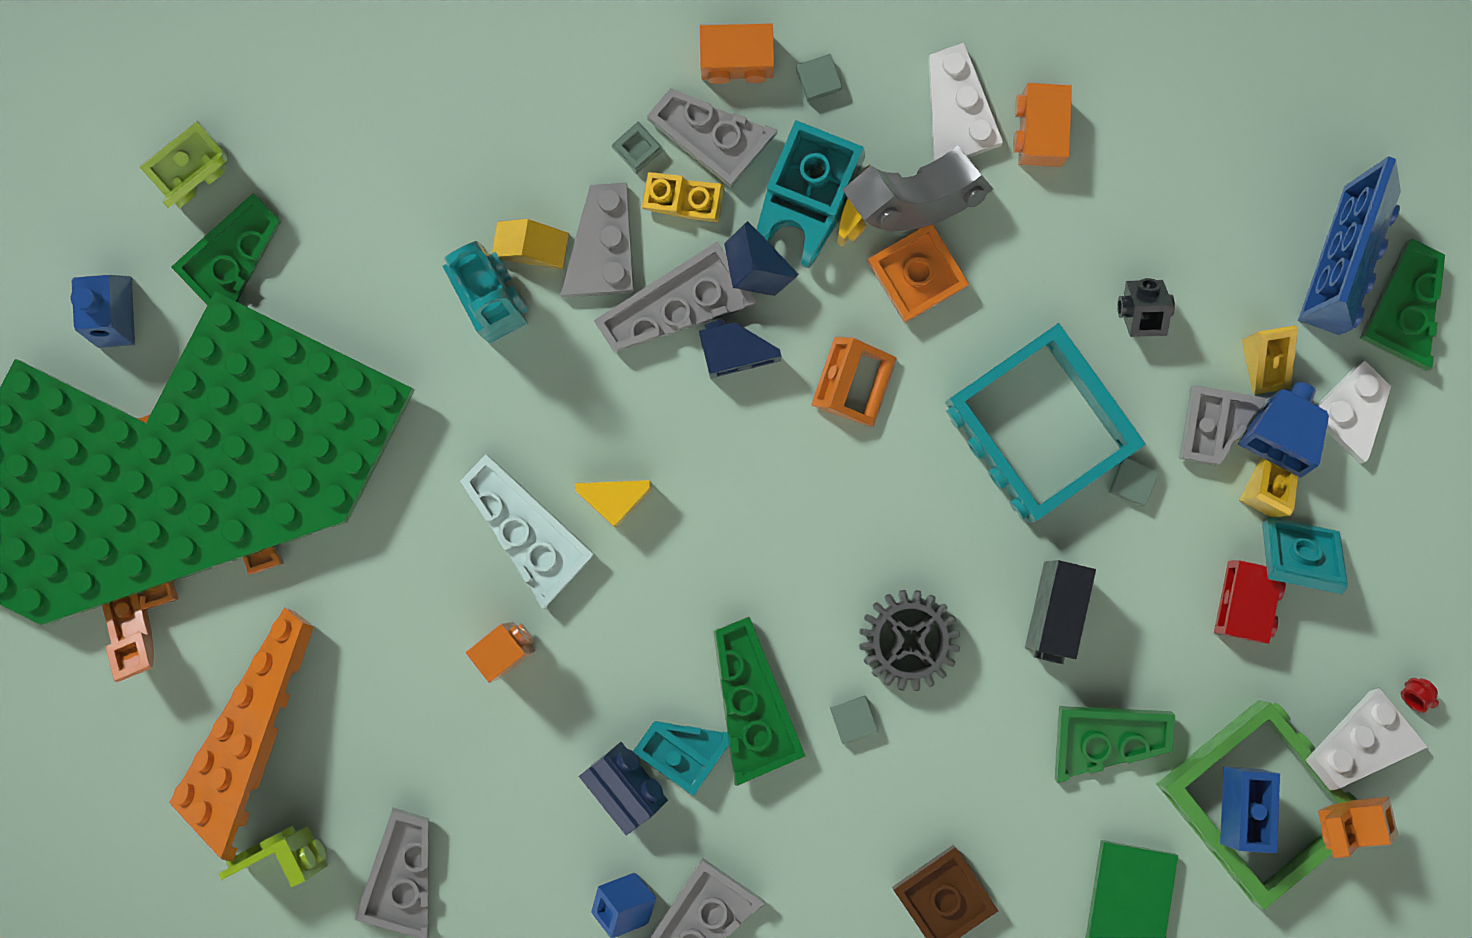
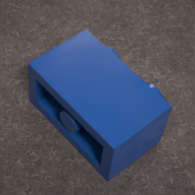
[1220,766,1280,853]

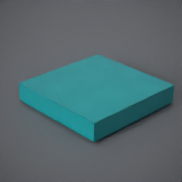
[1262,516,1348,595]

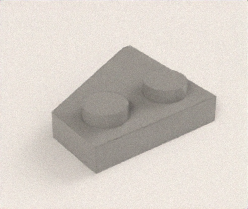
[1179,385,1266,466]

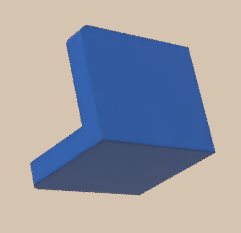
[591,873,656,938]

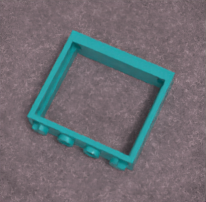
[945,323,1146,523]

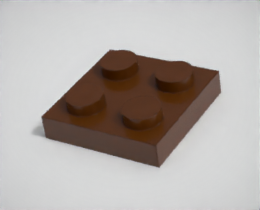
[892,845,998,938]

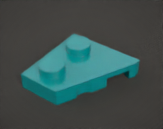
[633,721,729,796]

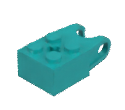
[756,120,865,268]
[442,241,529,344]

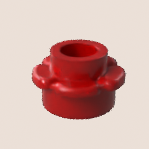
[1401,678,1439,713]

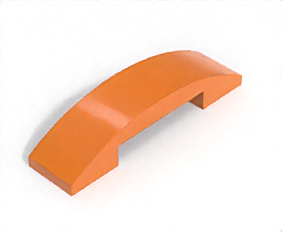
[102,593,154,682]

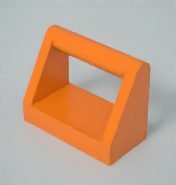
[811,337,897,427]

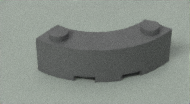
[842,145,993,231]

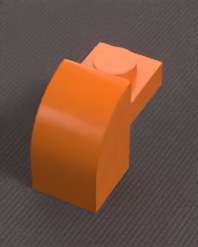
[1318,797,1398,858]

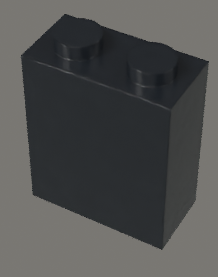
[1025,560,1096,664]

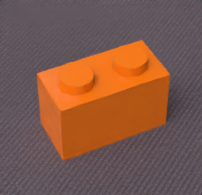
[700,23,774,84]
[1013,83,1072,167]
[465,622,536,683]

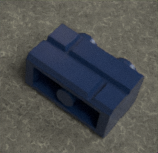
[578,742,668,836]

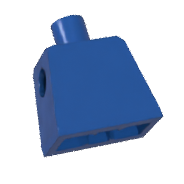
[70,275,135,348]
[1238,382,1329,478]

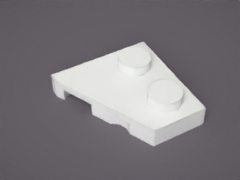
[1317,360,1391,463]

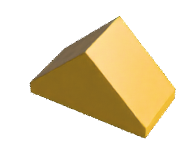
[492,219,570,270]
[1242,325,1298,395]
[1239,457,1298,517]
[575,480,652,528]

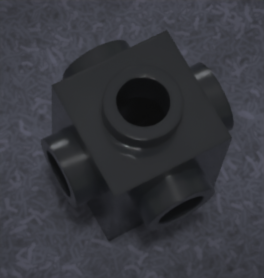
[1117,278,1175,337]

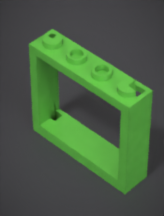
[1156,700,1358,910]

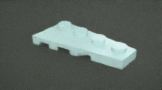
[460,454,595,609]

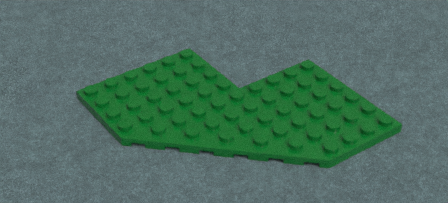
[0,291,415,625]

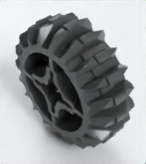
[859,590,960,691]

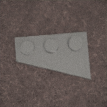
[647,89,778,188]
[560,183,634,298]
[355,807,429,938]

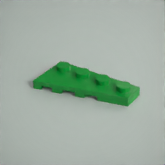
[713,617,806,786]

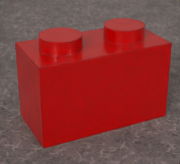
[1214,560,1286,644]

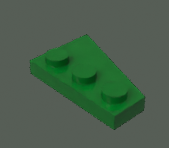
[171,193,281,305]
[1359,239,1445,371]
[1055,706,1175,783]

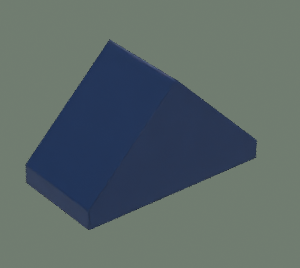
[724,221,799,296]

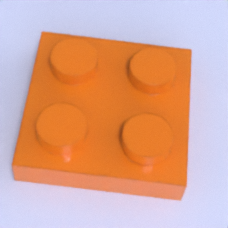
[867,224,969,324]

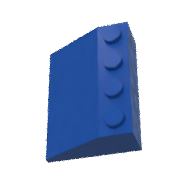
[1298,156,1401,335]

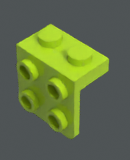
[139,120,228,208]
[218,826,327,888]

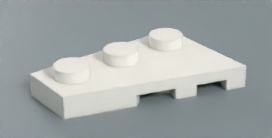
[928,42,1003,161]
[1306,688,1428,790]

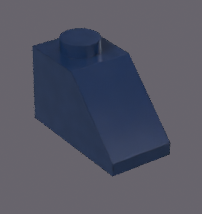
[699,319,782,379]

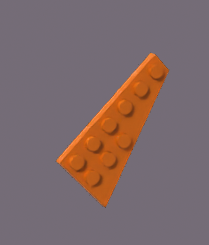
[169,607,314,862]

